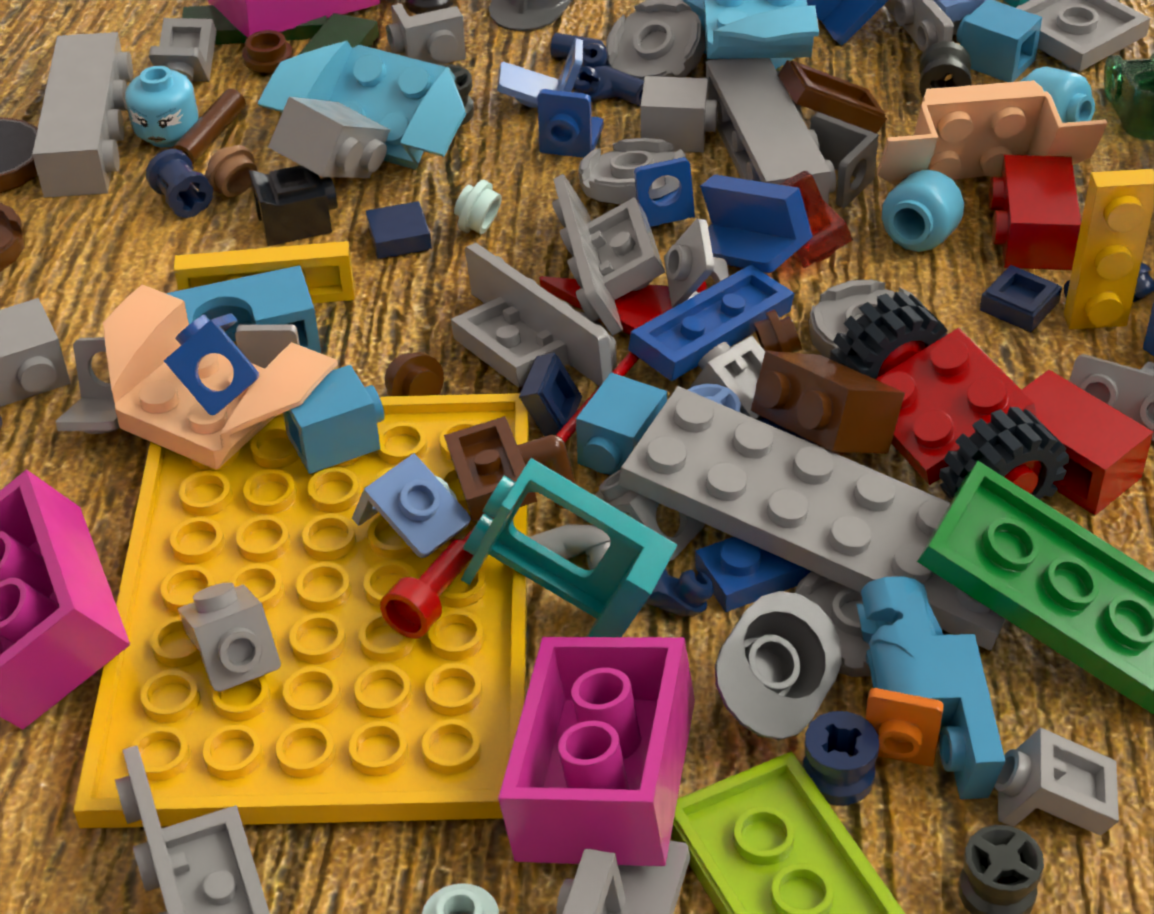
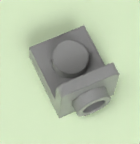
[689,335,765,421]
[994,727,1119,836]

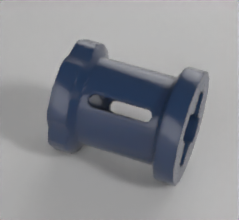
[146,149,214,218]

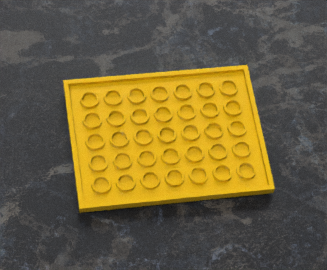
[73,393,529,829]

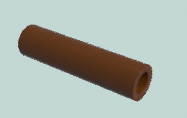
[171,89,246,165]

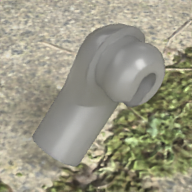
[529,524,611,570]

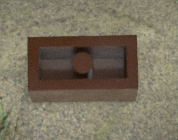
[750,351,905,454]

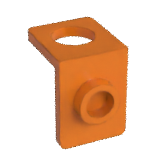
[865,688,944,767]

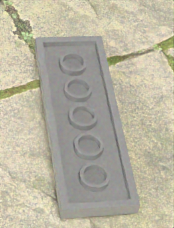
[618,386,1006,651]

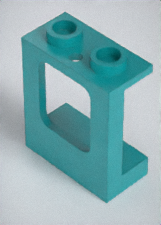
[461,458,677,637]

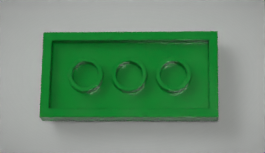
[917,461,1154,715]

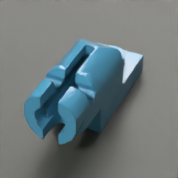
[857,576,1006,799]

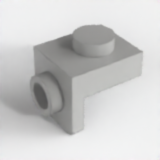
[386,4,466,65]
[149,18,217,82]
[178,583,281,692]

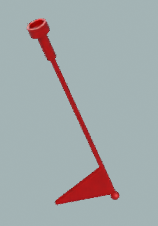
[380,276,707,639]

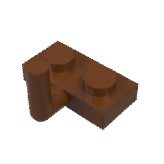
[444,416,575,522]

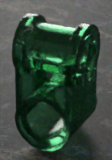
[1104,53,1154,140]

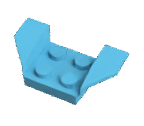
[703,0,819,59]
[258,41,466,170]

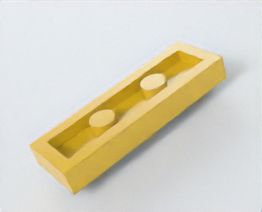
[1064,169,1154,330]
[174,241,355,304]

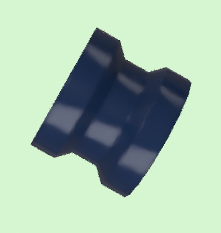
[802,711,879,805]

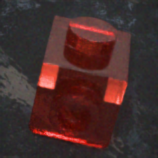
[780,170,853,268]

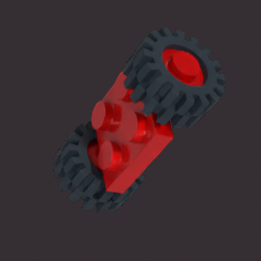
[830,292,1069,501]

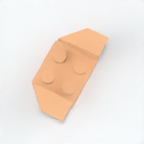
[876,80,1107,186]
[103,285,338,470]

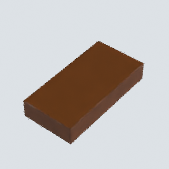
[778,60,887,133]

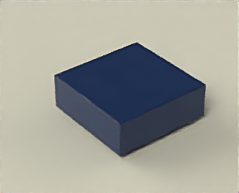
[365,201,432,259]
[979,265,1062,333]
[519,352,582,437]

